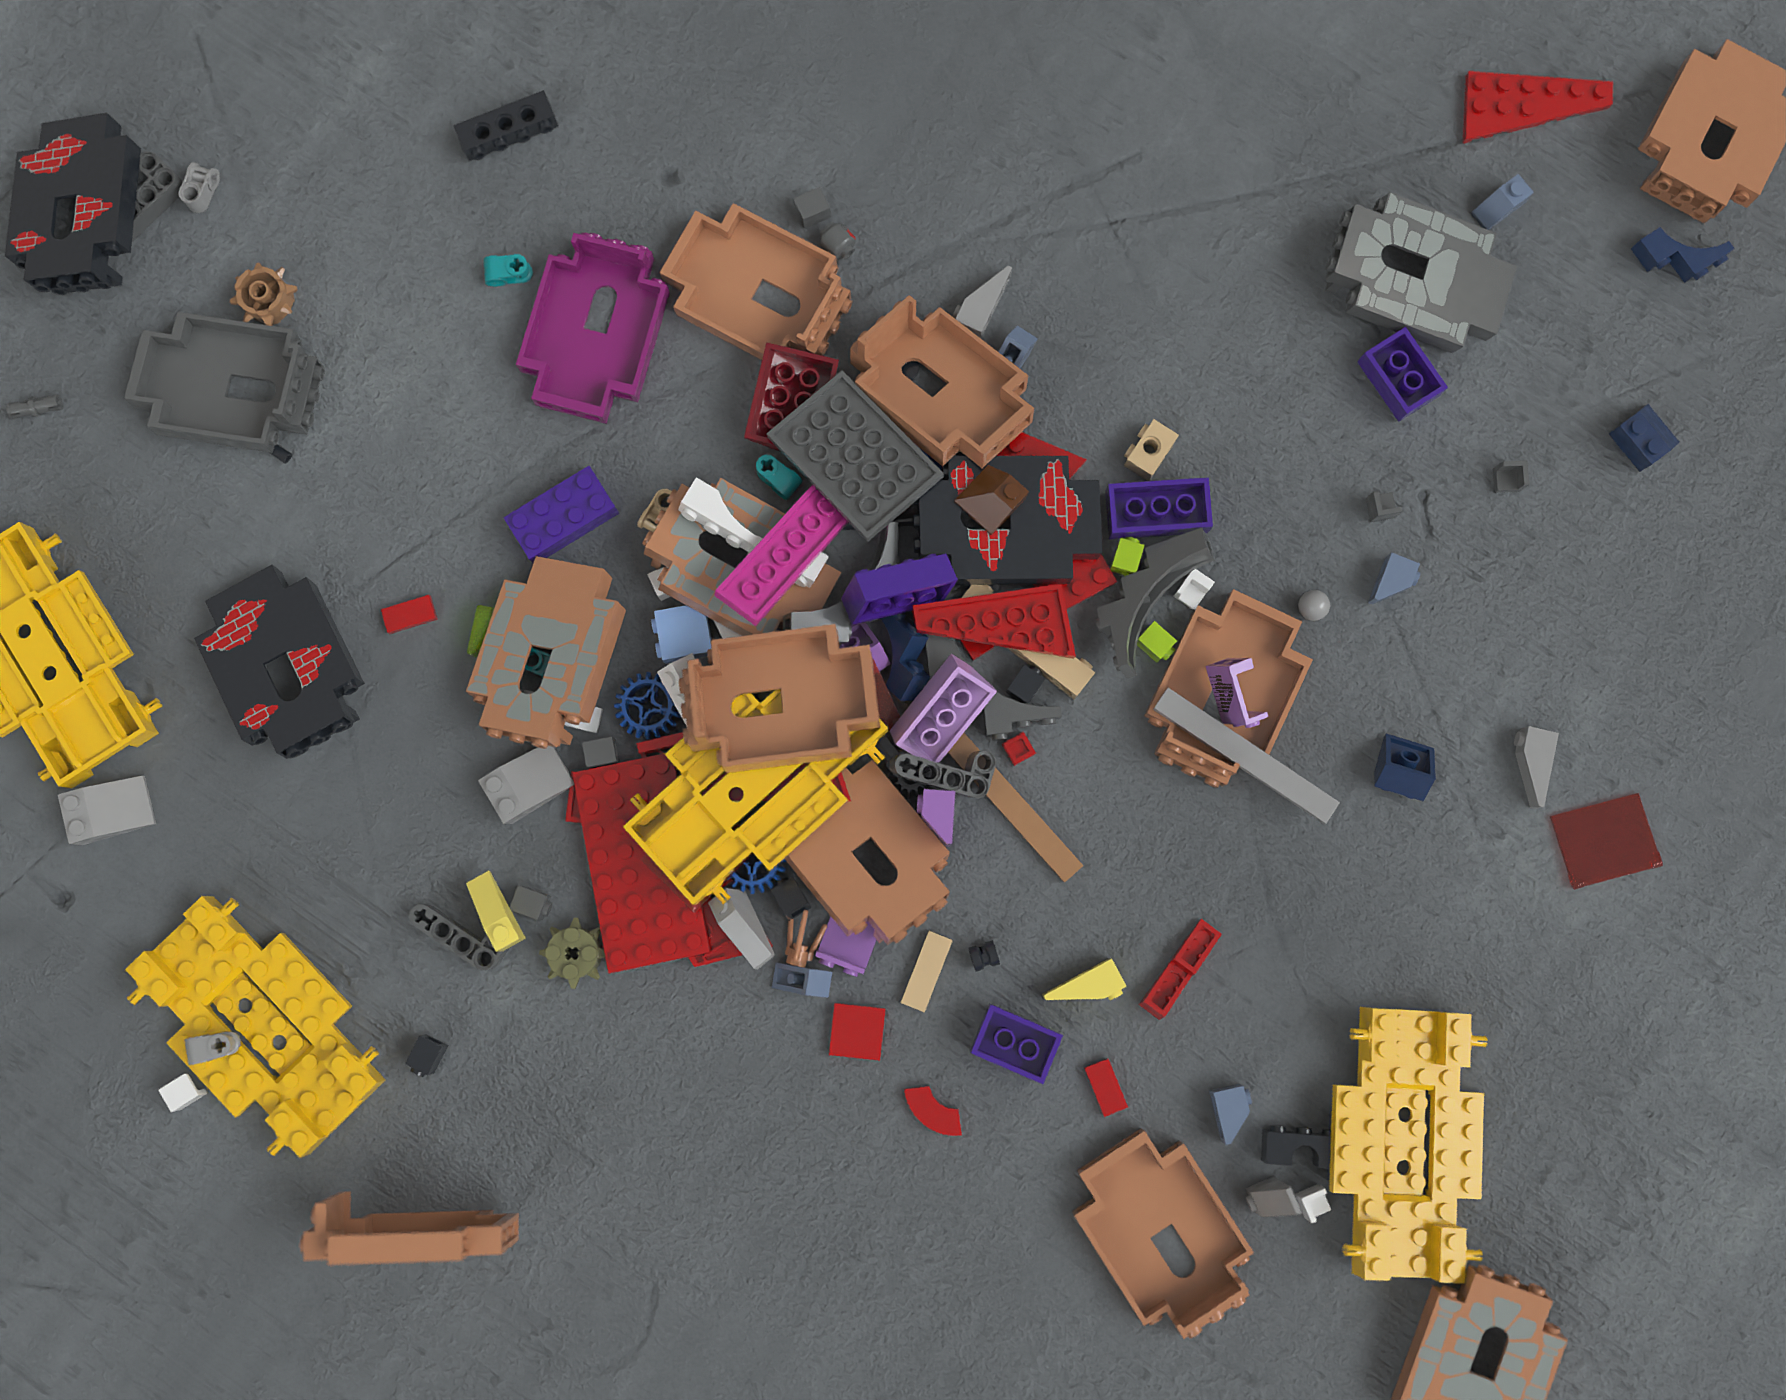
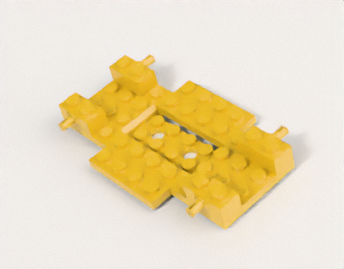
[0,522,162,789]
[623,689,888,905]
[125,896,386,1158]
[1329,1007,1487,1283]

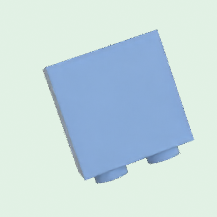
[651,605,712,664]

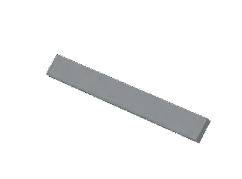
[1153,688,1340,824]

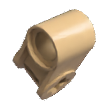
[637,489,672,533]

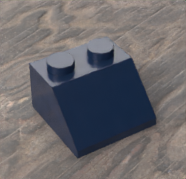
[1609,404,1680,472]
[1374,733,1436,802]

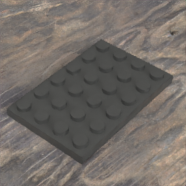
[767,371,944,542]

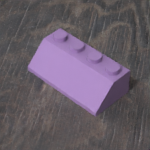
[890,654,997,763]

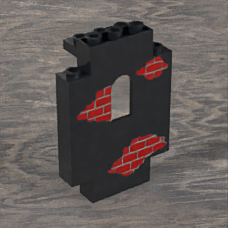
[5,113,141,295]
[913,456,1102,585]
[194,565,365,759]

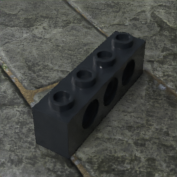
[453,90,559,161]

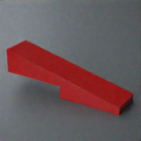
[1138,919,1222,1020]

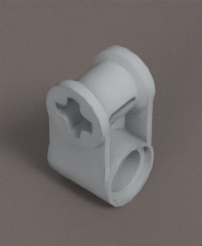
[179,162,220,213]
[184,1031,241,1065]

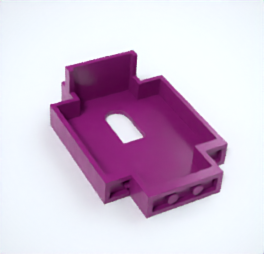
[516,232,670,424]

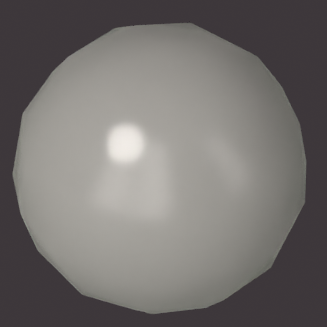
[1298,590,1331,621]

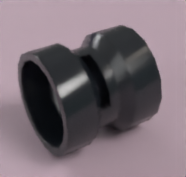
[968,940,1000,972]

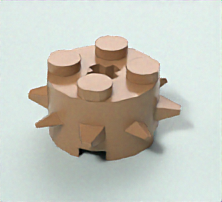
[230,263,298,326]

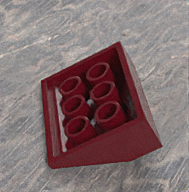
[744,342,839,452]

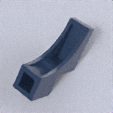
[1631,227,1735,283]
[880,612,931,701]

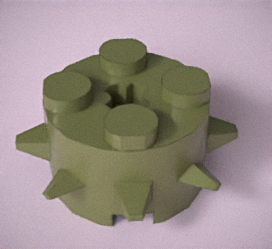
[539,918,605,989]

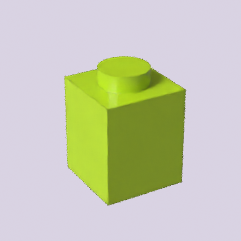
[1110,537,1145,576]
[1137,621,1177,663]

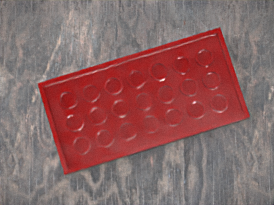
[573,753,711,974]

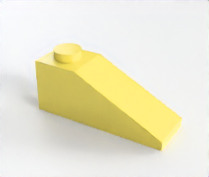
[466,871,526,952]
[1042,958,1127,1000]

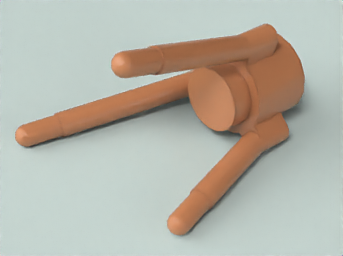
[785,910,827,967]

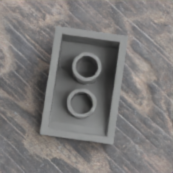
[478,746,575,824]
[58,776,156,845]

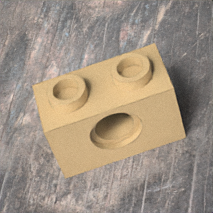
[1124,419,1179,481]

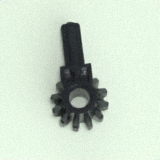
[875,734,930,799]

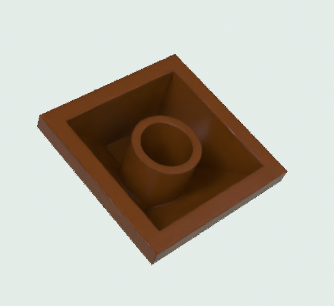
[954,465,1029,535]

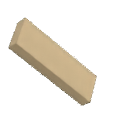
[901,931,953,1013]

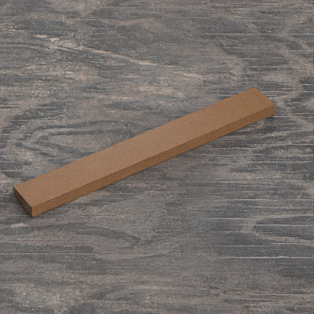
[948,733,1084,883]

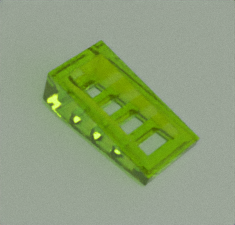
[467,605,494,658]

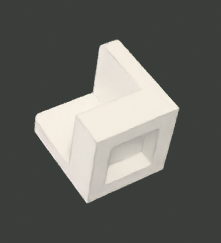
[1173,569,1215,610]
[159,1074,207,1112]
[1295,1184,1331,1223]

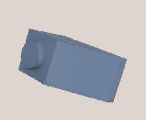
[1471,174,1534,230]
[999,326,1038,368]
[1368,553,1420,605]
[772,963,832,998]
[1209,1084,1252,1145]

